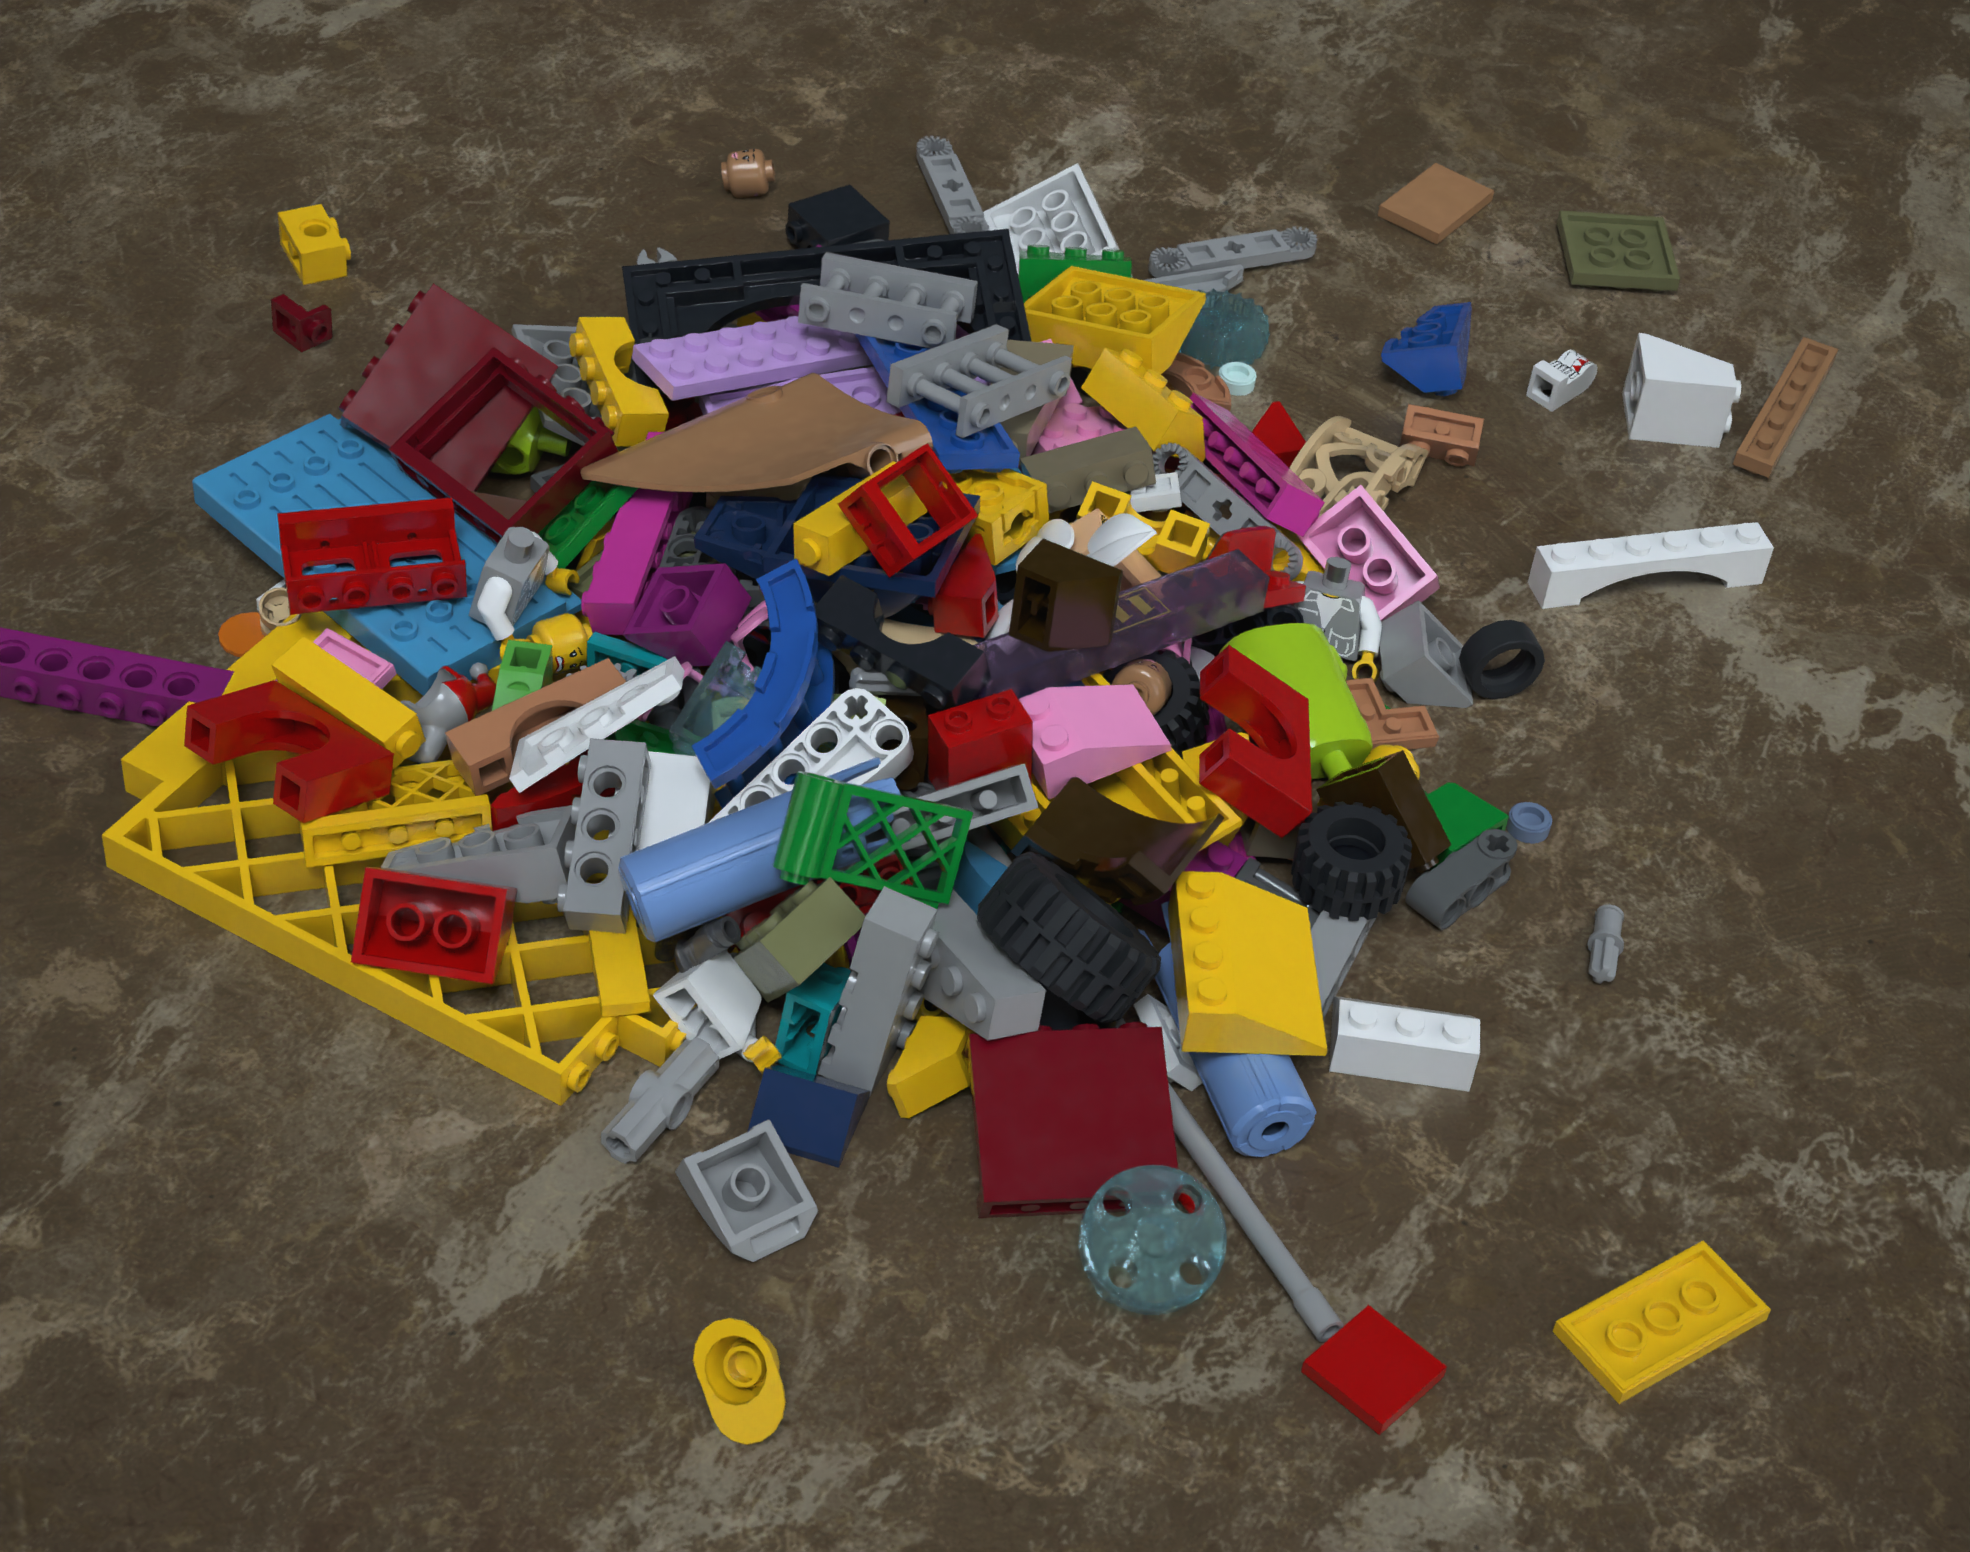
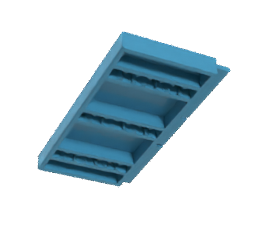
[192,414,582,696]

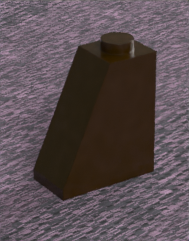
[1316,750,1451,873]

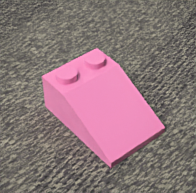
[1019,684,1172,800]

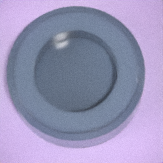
[1506,802,1552,844]

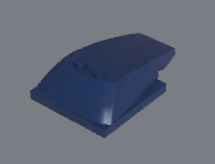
[694,473,980,618]

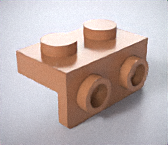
[1399,404,1484,466]

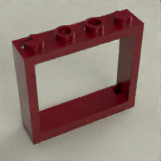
[388,347,618,544]

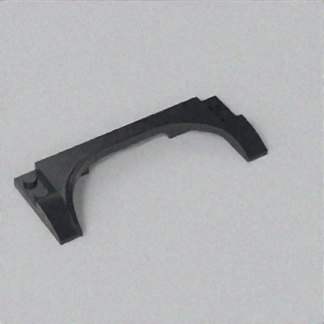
[622,229,1032,395]

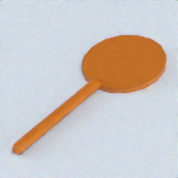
[218,612,264,657]

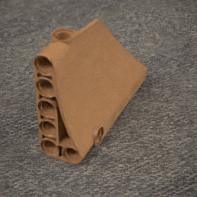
[580,372,933,492]

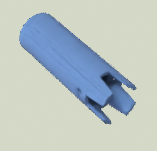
[618,757,911,943]
[1138,901,1317,1157]

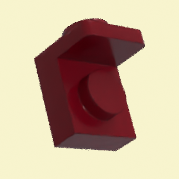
[271,294,332,353]

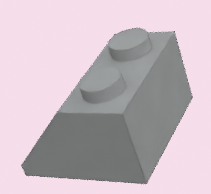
[1379,600,1473,708]

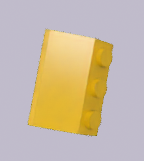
[1081,348,1206,462]

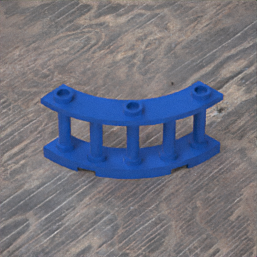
[692,558,835,809]

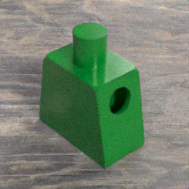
[1424,782,1509,870]

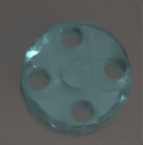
[1078,1165,1227,1315]

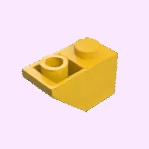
[887,1016,975,1118]

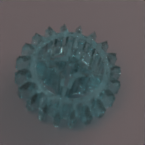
[1178,288,1270,369]

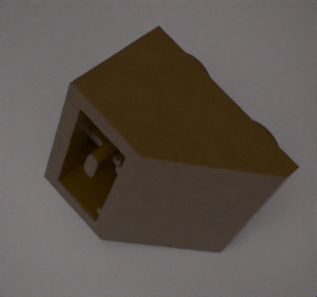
[1009,538,1123,652]

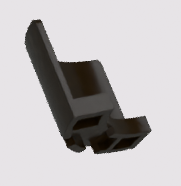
[1011,777,1224,905]

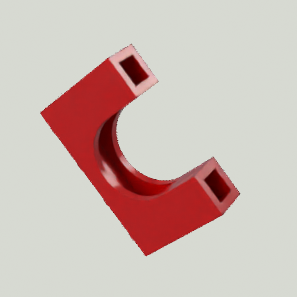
[1199,645,1313,838]
[184,680,394,823]

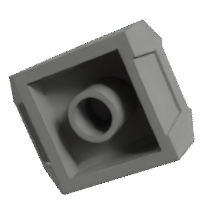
[675,1119,818,1262]

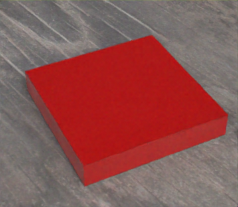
[1301,1305,1447,1435]

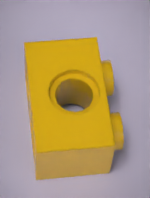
[278,204,351,285]

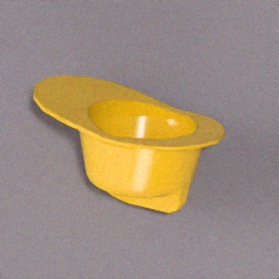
[693,1318,786,1445]

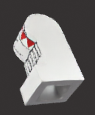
[1526,349,1597,412]

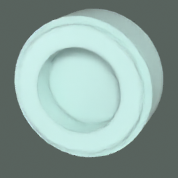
[1218,362,1256,396]

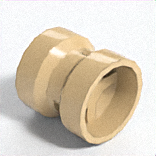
[259,587,302,637]

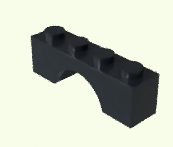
[815,575,991,710]

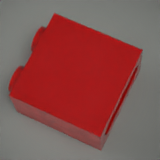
[928,689,1033,790]

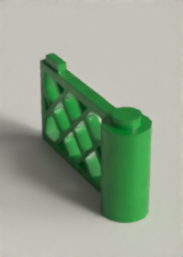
[772,771,973,909]

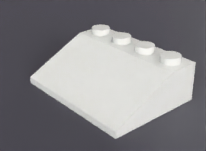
[983,163,1133,277]

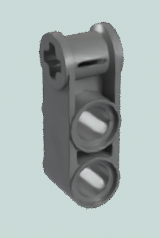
[1406,829,1518,930]

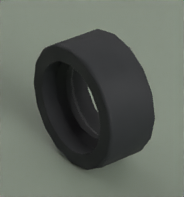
[1459,620,1545,699]

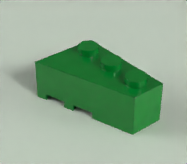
[1018,245,1132,302]

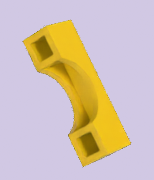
[569,317,669,447]

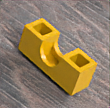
[1077,481,1210,582]

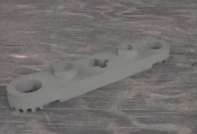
[916,136,990,234]
[1148,227,1317,278]
[1152,443,1303,580]

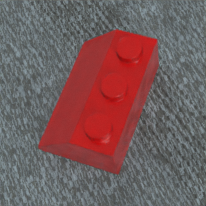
[351,867,517,984]

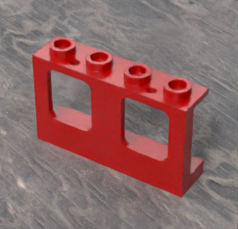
[277,497,467,615]

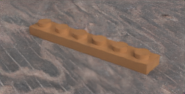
[1733,337,1838,478]

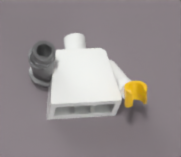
[653,916,782,1074]

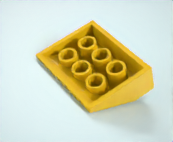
[1024,266,1206,374]
[1168,871,1327,1056]

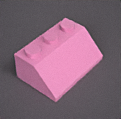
[1297,485,1440,622]

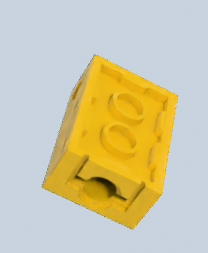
[943,469,1049,566]

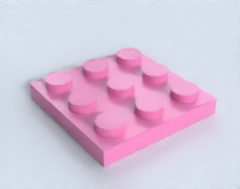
[1033,403,1156,455]

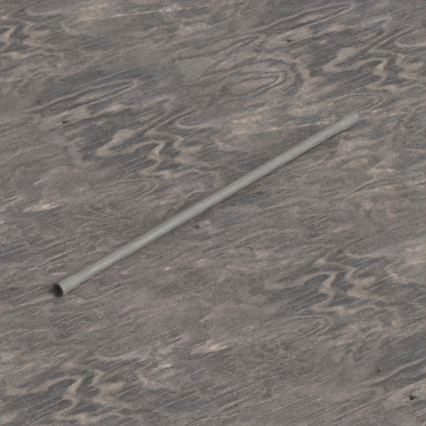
[924,755,1343,1342]

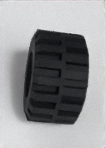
[1102,649,1210,758]
[1291,801,1412,921]

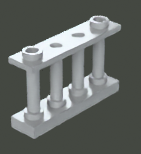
[798,252,978,349]
[886,324,1072,438]

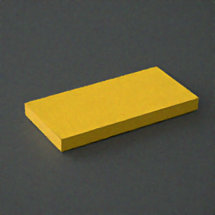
[1552,1240,1771,1404]

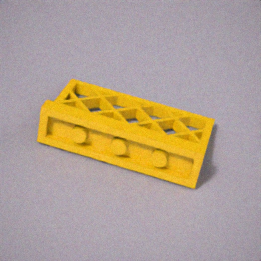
[298,760,492,868]

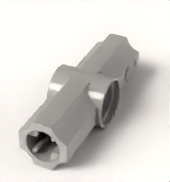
[601,1037,719,1164]

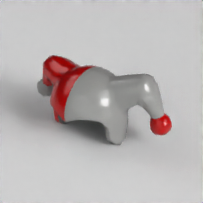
[400,662,497,764]

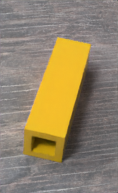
[793,461,928,576]
[271,636,426,770]

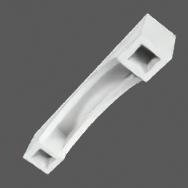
[1528,522,1774,609]

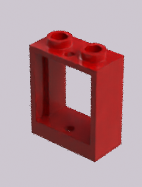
[838,443,979,578]

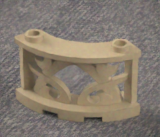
[1290,416,1429,518]

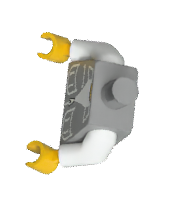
[469,527,580,660]
[1288,557,1382,682]

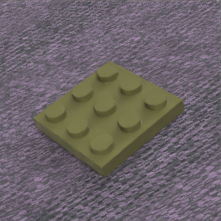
[1557,210,1680,292]

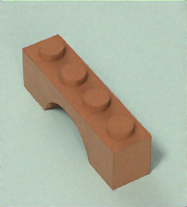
[445,658,639,796]

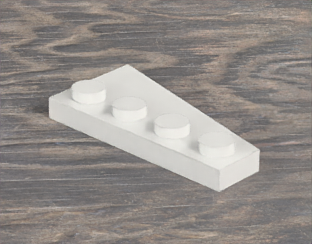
[509,656,684,793]

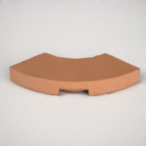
[1161,352,1231,411]

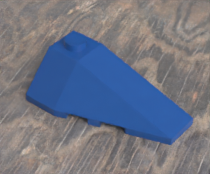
[1381,302,1472,396]

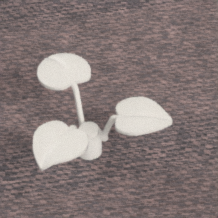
[985,513,1157,672]

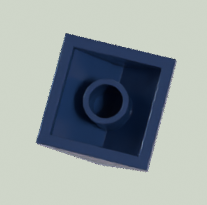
[748,1065,870,1168]

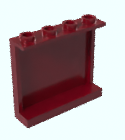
[338,283,559,492]
[964,1022,1181,1218]

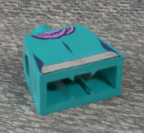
[775,963,852,1075]

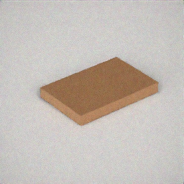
[1378,163,1494,244]

